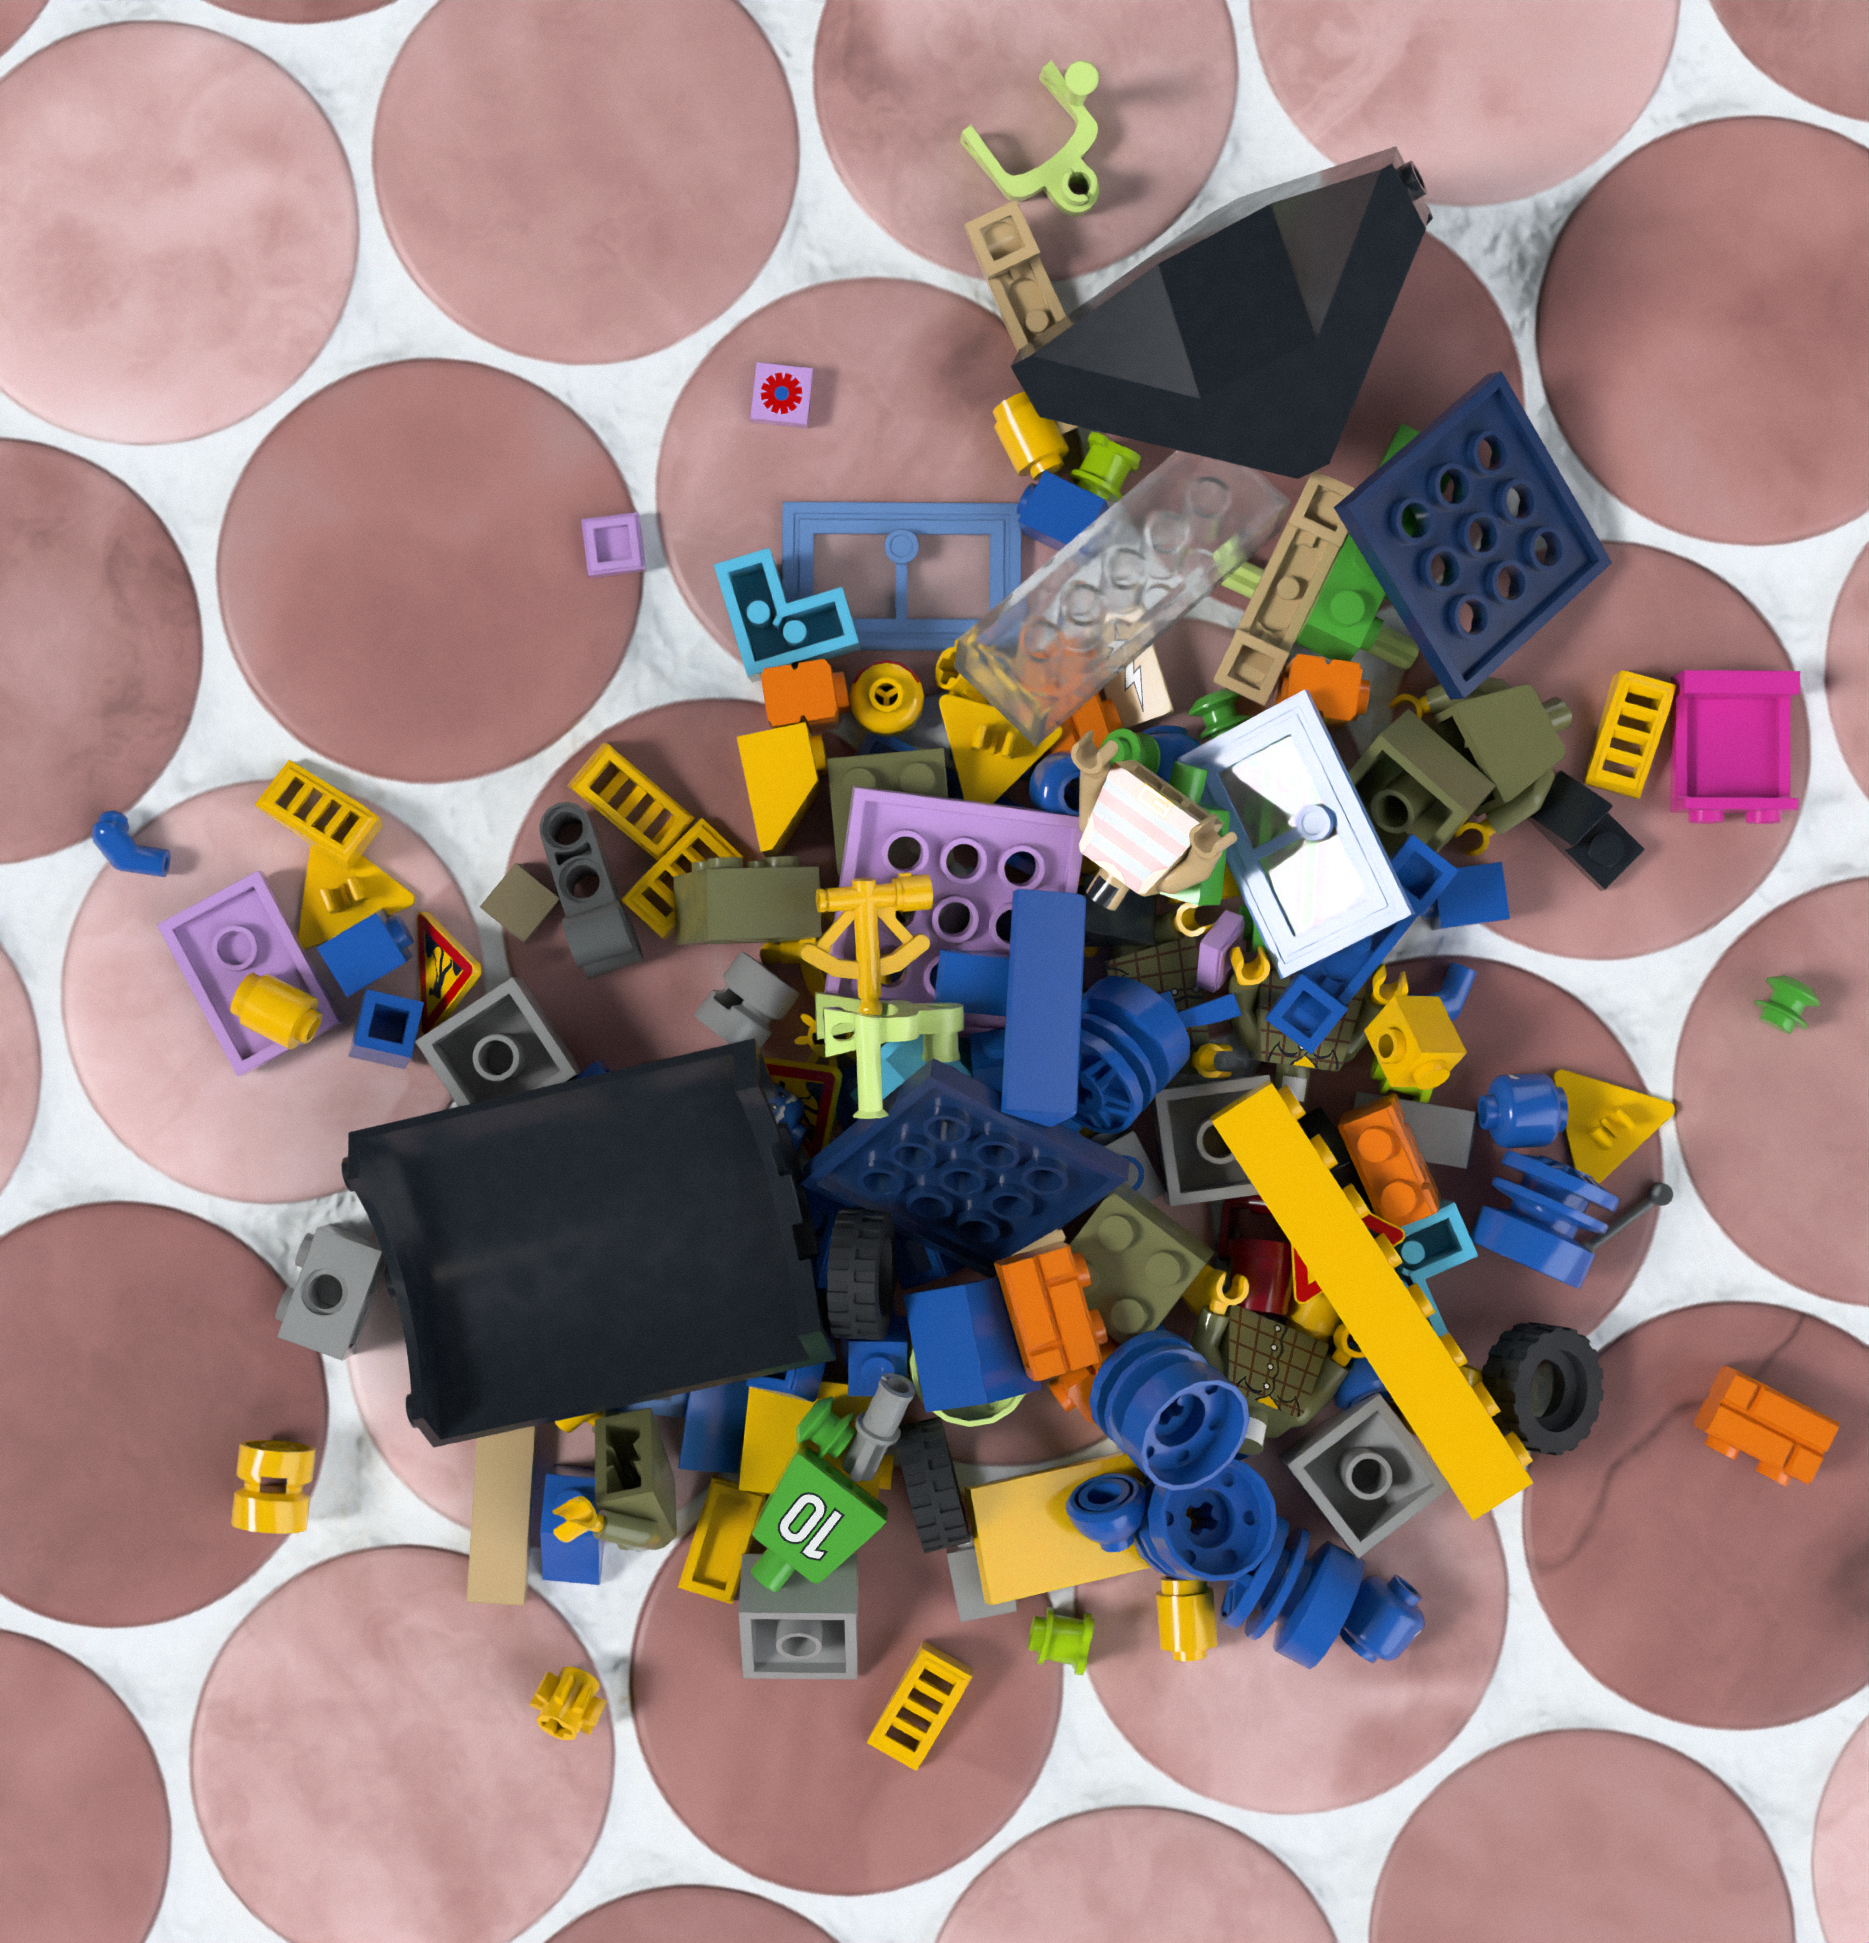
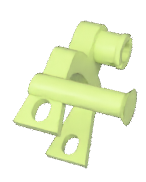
[959,60,1099,217]
[815,992,964,1119]

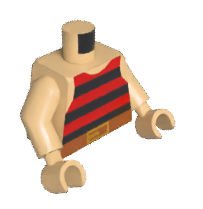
[1071,730,1237,910]

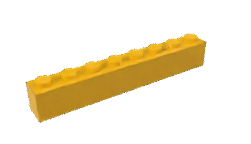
[1210,1079,1534,1521]

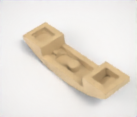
[964,200,1079,435]
[1213,470,1355,706]

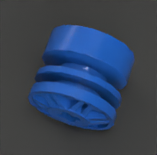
[1070,975,1190,1134]
[1469,1150,1620,1290]
[1089,1330,1250,1491]
[1133,1459,1277,1582]
[1219,1514,1365,1669]

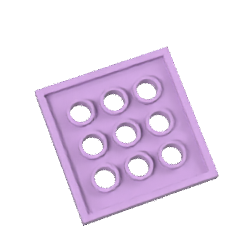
[823,785,1083,1039]

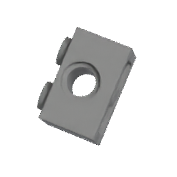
[275,1224,386,1361]

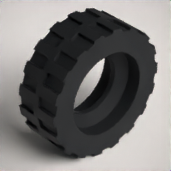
[827,1208,896,1340]
[1481,1322,1604,1456]
[897,1417,970,1553]

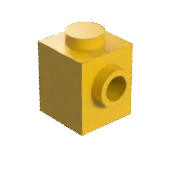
[1364,996,1467,1090]

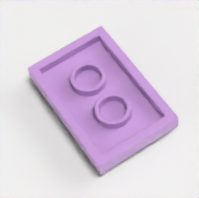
[157,871,343,1076]

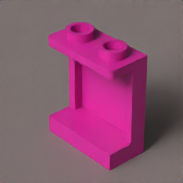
[1670,670,1800,824]

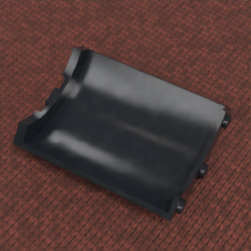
[341,1038,836,1448]

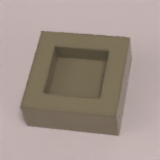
[480,863,561,944]

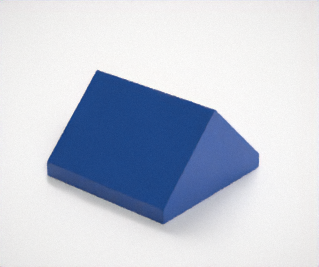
[903,1277,1042,1412]

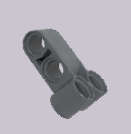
[539,802,644,979]

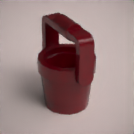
[1218,1194,1293,1316]

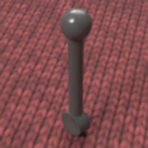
[1578,1183,1673,1253]

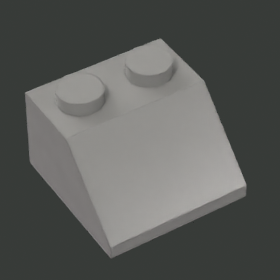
[1278,1393,1450,1559]
[739,1553,859,1680]

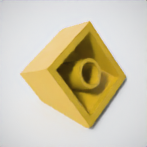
[737,722,828,857]

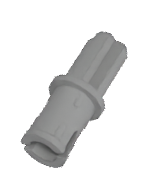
[842,1373,916,1482]

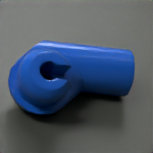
[92,810,171,877]
[1408,962,1477,1021]

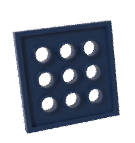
[1334,371,1612,700]
[800,1058,1130,1278]

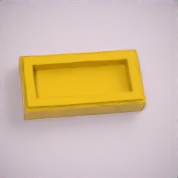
[678,1475,767,1604]

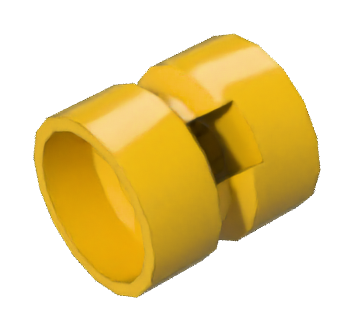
[231,1440,316,1534]

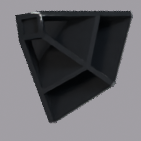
[1010,146,1433,479]

